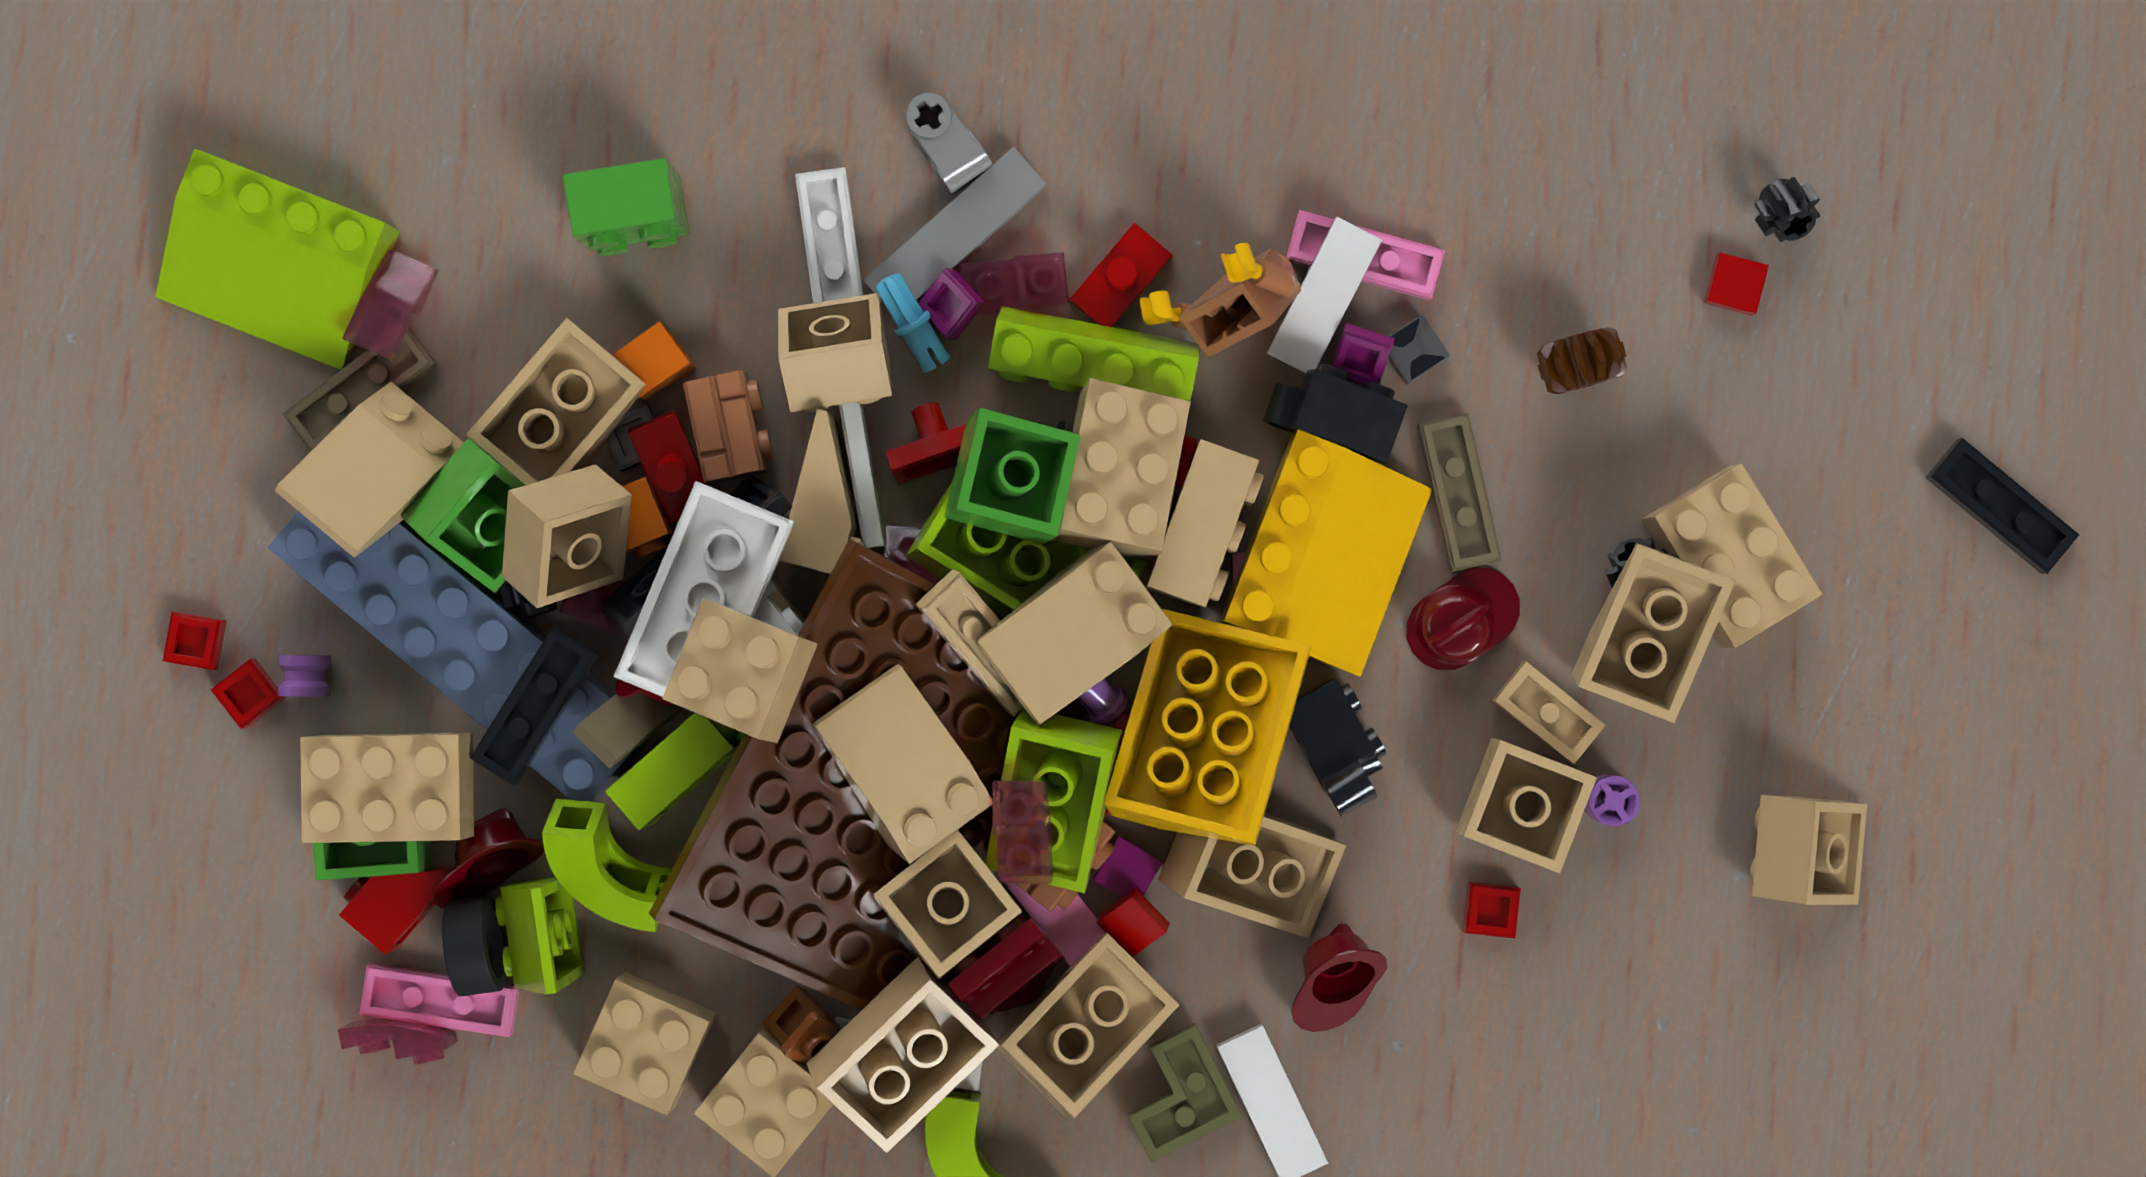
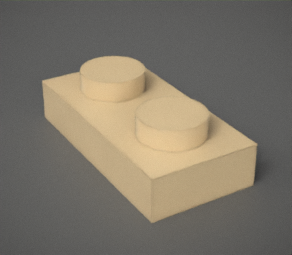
[1492,661,1605,764]

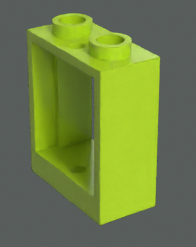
[605,713,741,831]

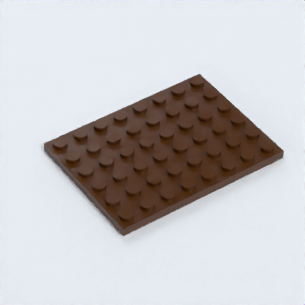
[649,539,1086,1010]

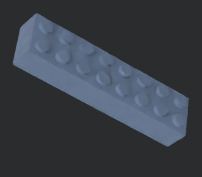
[268,511,654,802]

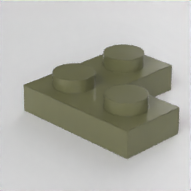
[1128,1023,1242,1163]

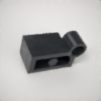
[1262,364,1408,463]
[1289,678,1387,816]

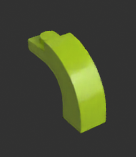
[542,799,672,932]
[925,1089,1005,1177]

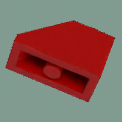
[339,865,456,955]

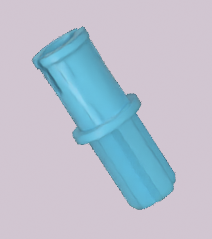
[876,273,950,373]

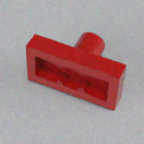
[1069,222,1173,327]
[885,402,966,485]
[628,409,710,524]

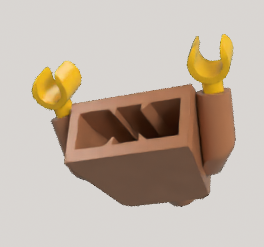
[1139,243,1301,358]

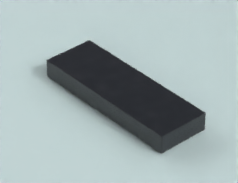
[1925,438,2079,574]
[470,626,600,786]

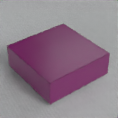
[918,268,986,340]
[1332,323,1395,385]
[1094,835,1163,897]

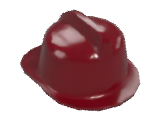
[1406,568,1520,670]
[433,808,544,908]
[1291,923,1387,1032]

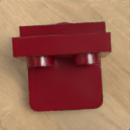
[948,914,1065,1021]

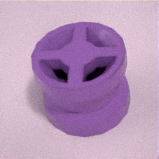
[278,655,331,697]
[1585,774,1640,826]

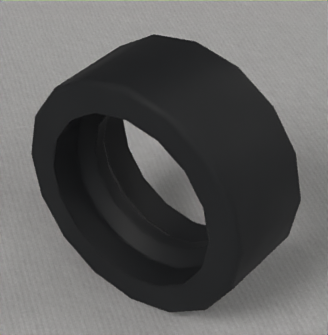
[442,895,506,996]

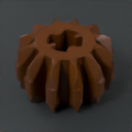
[1537,327,1627,394]

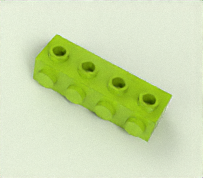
[988,306,1200,401]

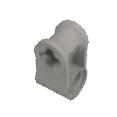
[906,93,993,194]

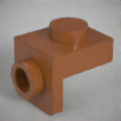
[763,985,842,1066]

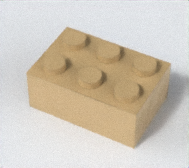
[1052,378,1191,562]
[1145,439,1264,608]
[1642,463,1823,648]
[300,733,474,843]
[806,956,999,1153]

